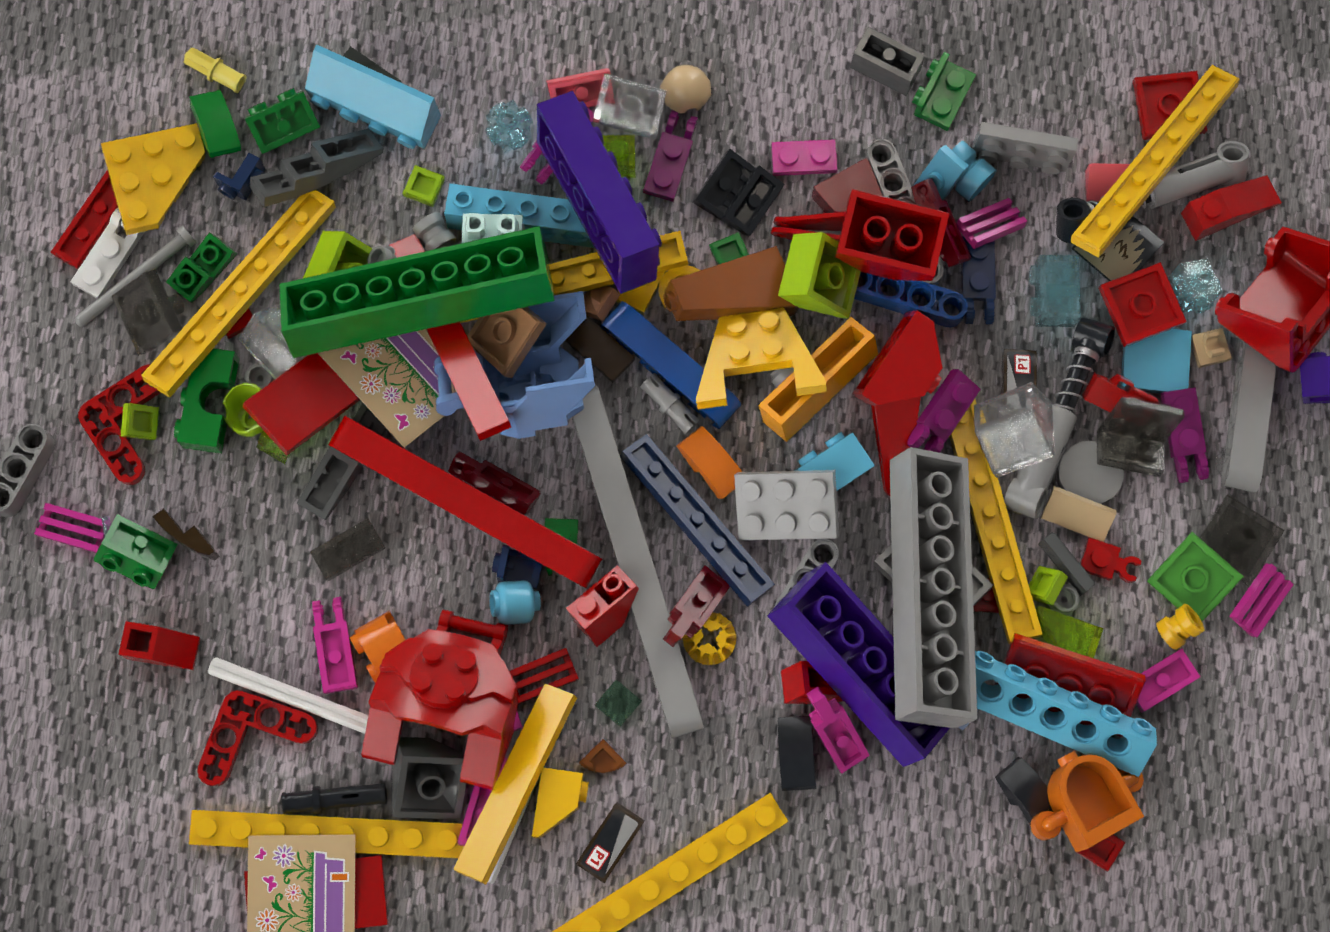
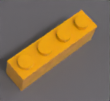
[758,317,878,442]

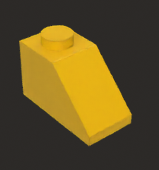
[532,768,589,839]

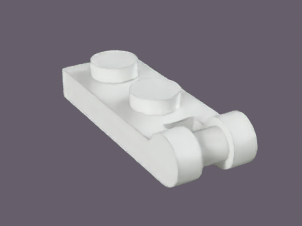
[70,208,145,299]

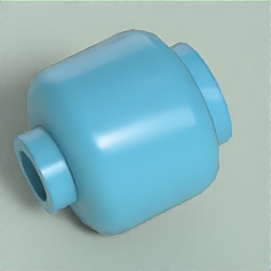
[489,580,541,625]

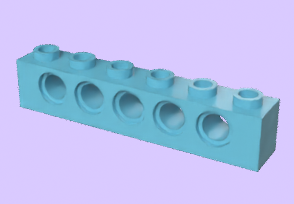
[444,184,595,248]
[975,651,1157,777]

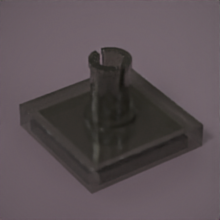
[111,269,184,356]
[1199,494,1285,587]

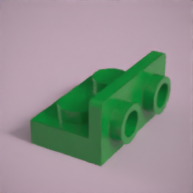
[912,52,976,131]
[244,88,320,154]
[93,514,178,589]

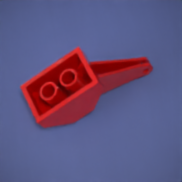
[771,189,949,281]
[852,310,943,496]

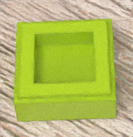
[403,165,445,207]
[121,403,159,440]
[1029,566,1068,605]

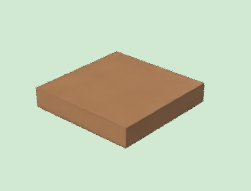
[467,307,547,378]

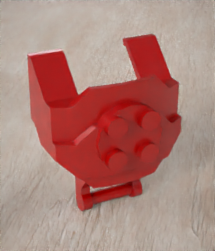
[361,609,518,790]

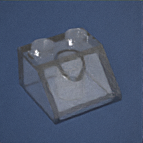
[591,73,667,140]

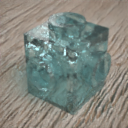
[485,100,533,154]
[1168,258,1223,313]

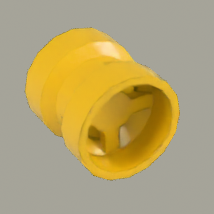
[1156,604,1205,650]

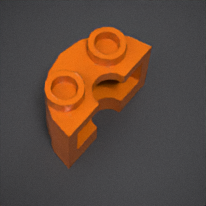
[350,610,406,683]

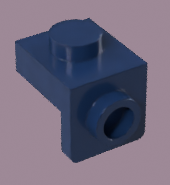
[213,153,265,201]
[492,545,543,590]

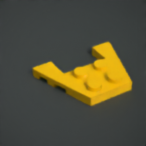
[696,308,827,410]

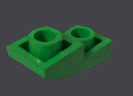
[189,90,241,158]
[166,232,238,303]

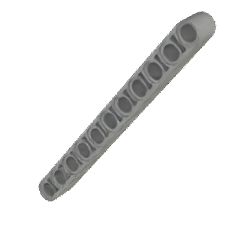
[572,385,704,738]

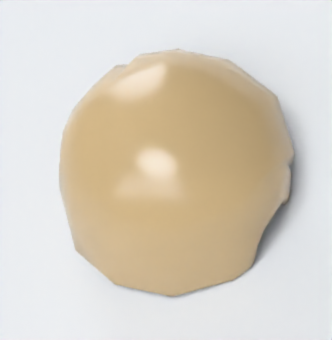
[660,65,711,114]

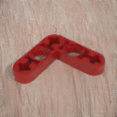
[78,364,161,485]
[197,690,318,787]

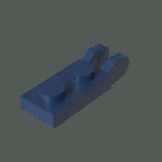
[961,236,996,324]

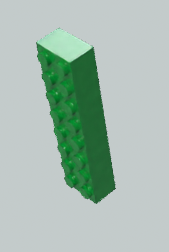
[279,226,555,358]

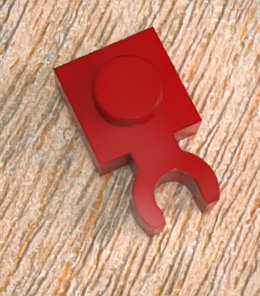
[1080,537,1142,583]

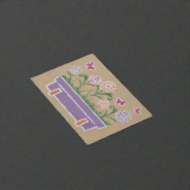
[318,329,456,448]
[247,834,355,932]

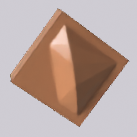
[584,286,620,321]

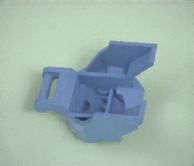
[434,291,595,439]

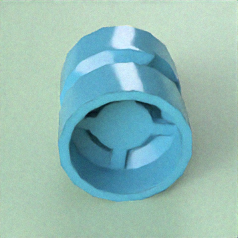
[952,141,997,202]

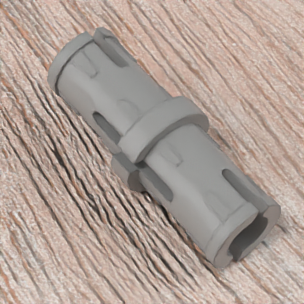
[640,373,700,435]

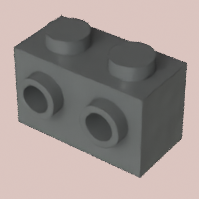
[850,26,925,96]

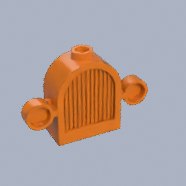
[1030,750,1144,853]

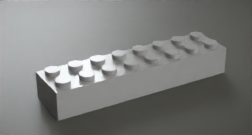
[890,447,977,729]

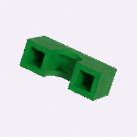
[174,348,240,454]

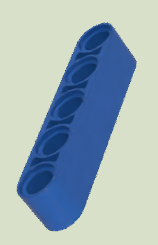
[854,272,968,328]
[600,301,741,429]

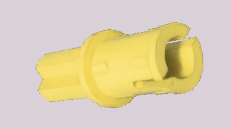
[183,48,247,93]

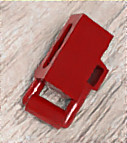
[1082,372,1159,423]

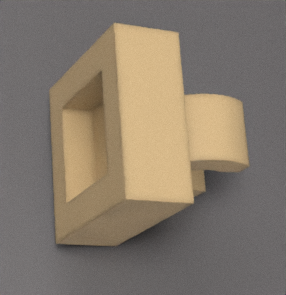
[1191,328,1232,368]

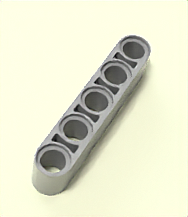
[865,139,944,286]
[1221,340,1276,493]

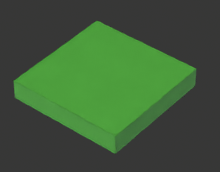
[1147,532,1244,621]

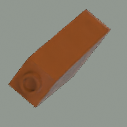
[663,246,799,321]

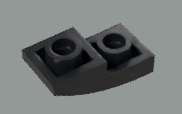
[778,716,816,791]
[995,757,1053,827]

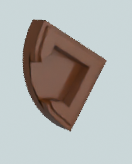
[579,739,627,774]

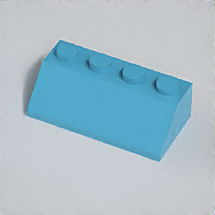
[305,44,441,149]

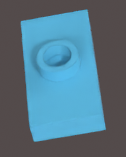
[913,145,969,200]

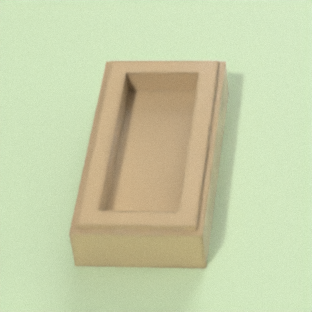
[1041,486,1116,542]

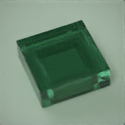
[594,680,642,728]

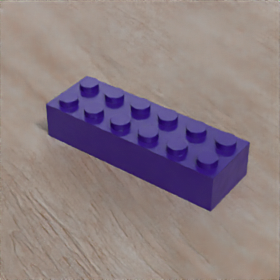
[537,91,662,294]
[767,562,950,767]

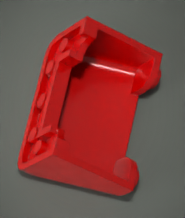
[1215,226,1330,373]

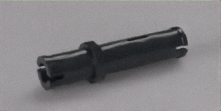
[281,782,387,814]

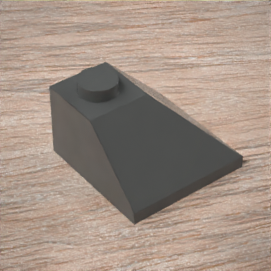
[392,737,466,819]

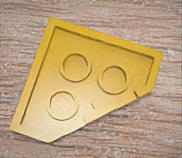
[101,123,205,235]

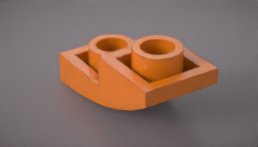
[676,426,742,499]

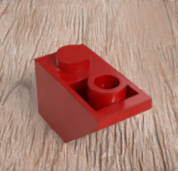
[566,565,639,647]
[118,621,200,671]

